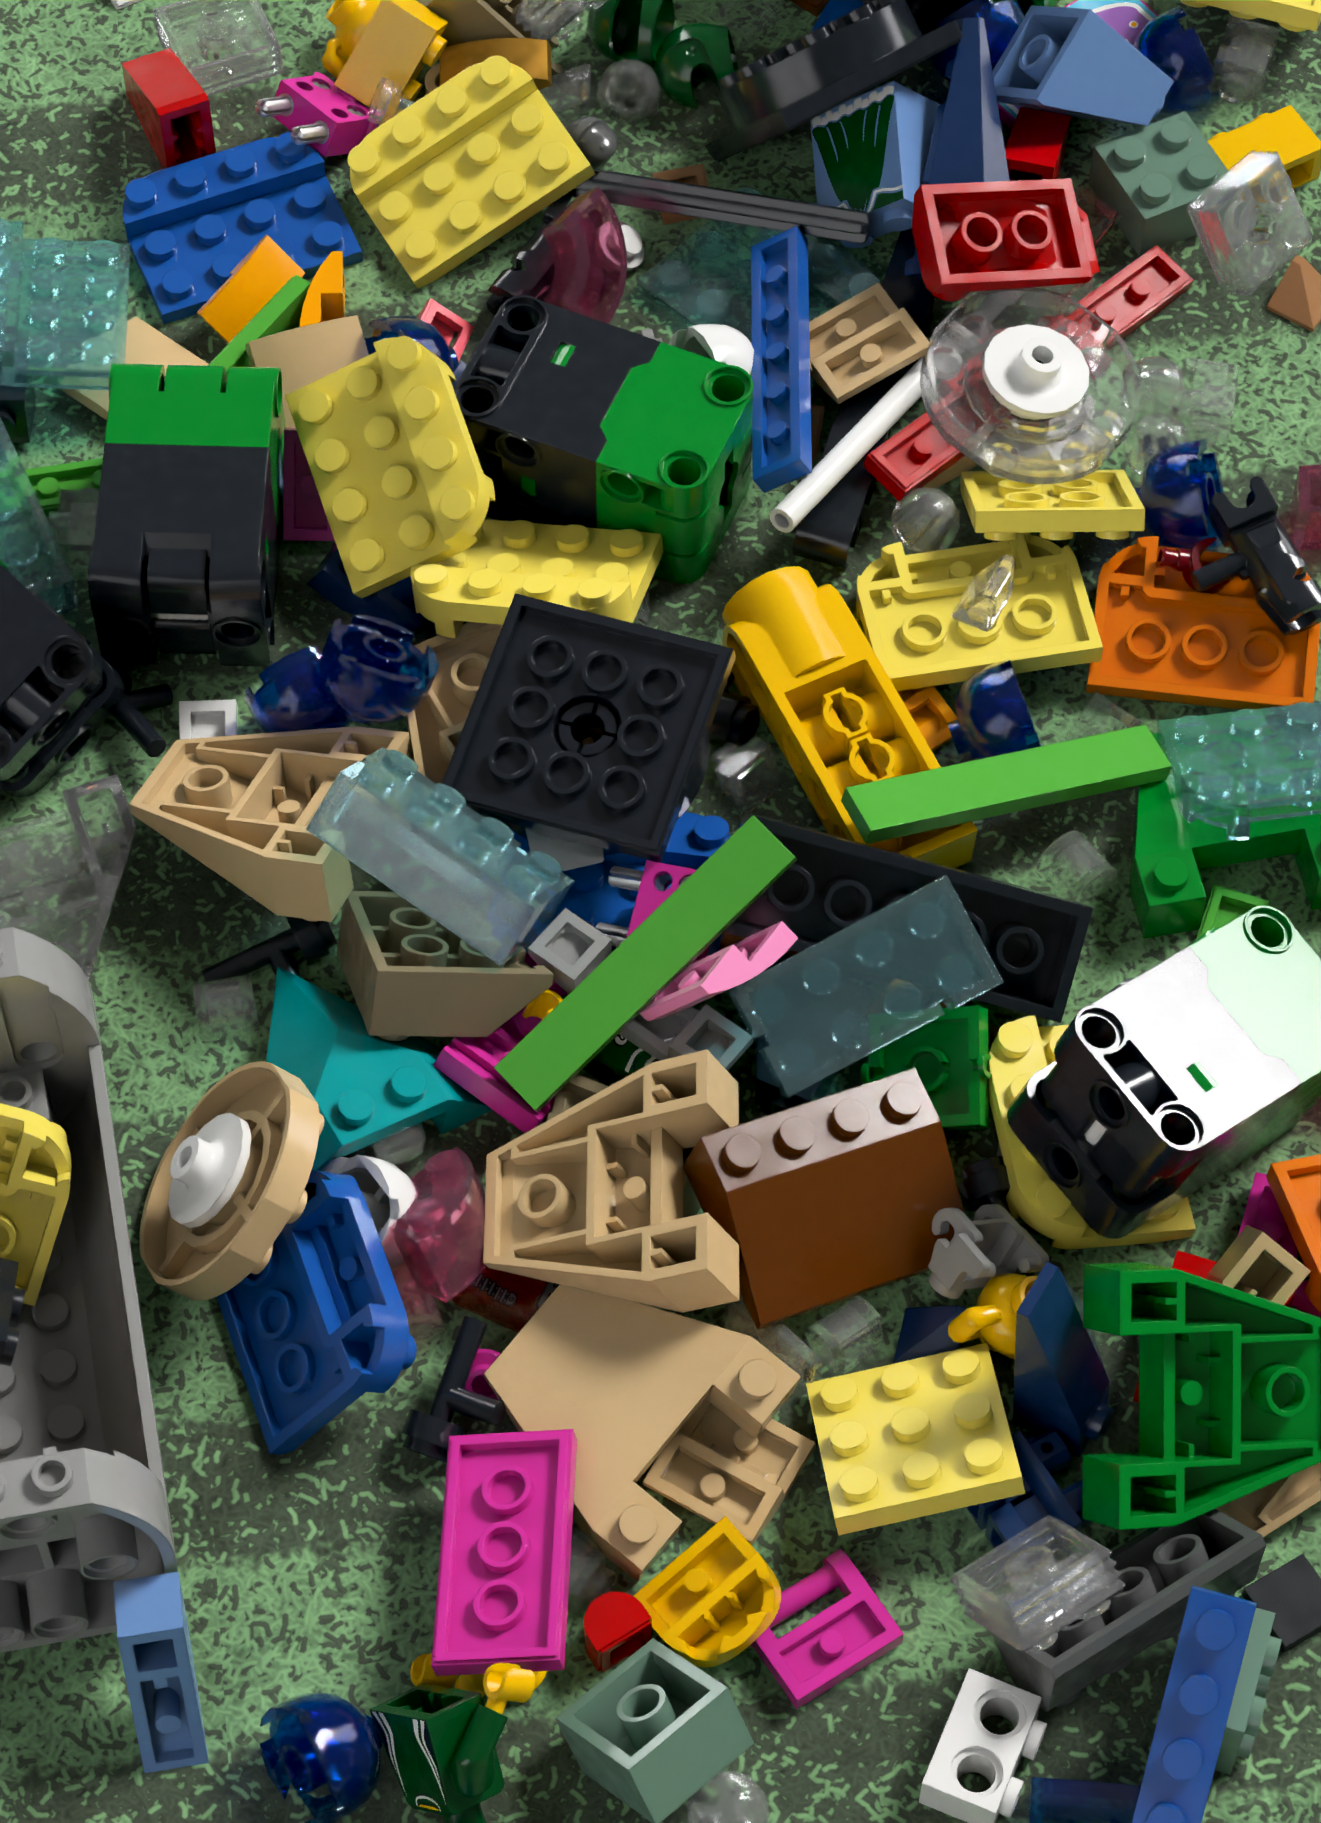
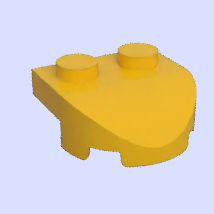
[634,1516,781,1668]

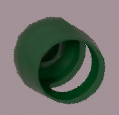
[587,0,675,69]
[655,22,738,109]

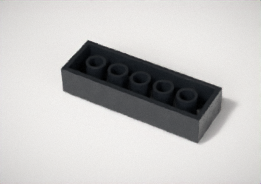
[724,811,1093,1023]

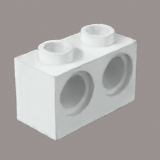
[919,1668,1047,1823]

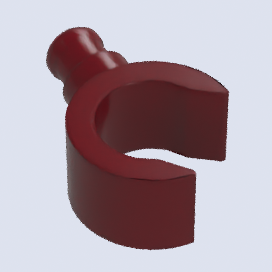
[1157,537,1234,594]

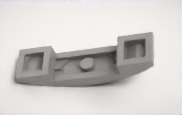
[528,908,753,1071]

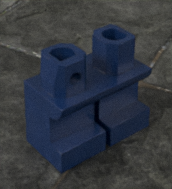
[966,1430,1092,1581]

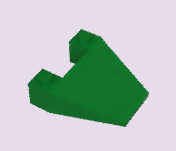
[1129,717,1321,939]
[1082,1262,1321,1530]

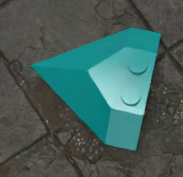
[266,966,492,1171]

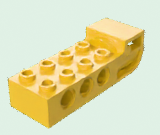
[722,566,978,868]

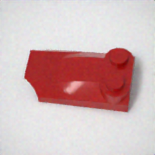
[912,178,1100,302]

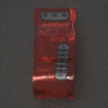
[450,1249,560,1333]

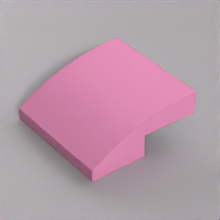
[640,921,798,1022]

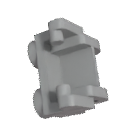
[928,1204,1049,1299]

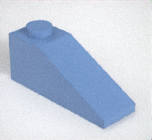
[113,1572,209,1773]

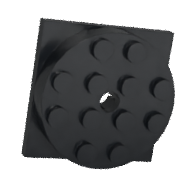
[705,0,963,162]
[437,593,736,863]

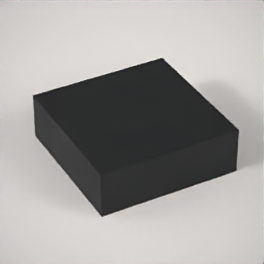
[1242,1554,1321,1653]

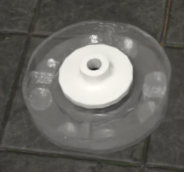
[920,287,1141,484]

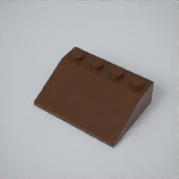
[683,1068,965,1330]

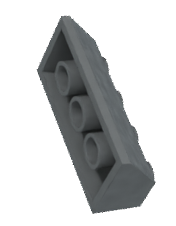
[990,1509,1266,1712]

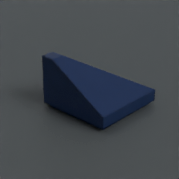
[893,1305,967,1364]

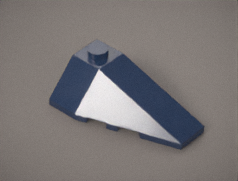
[1013,1262,1114,1457]

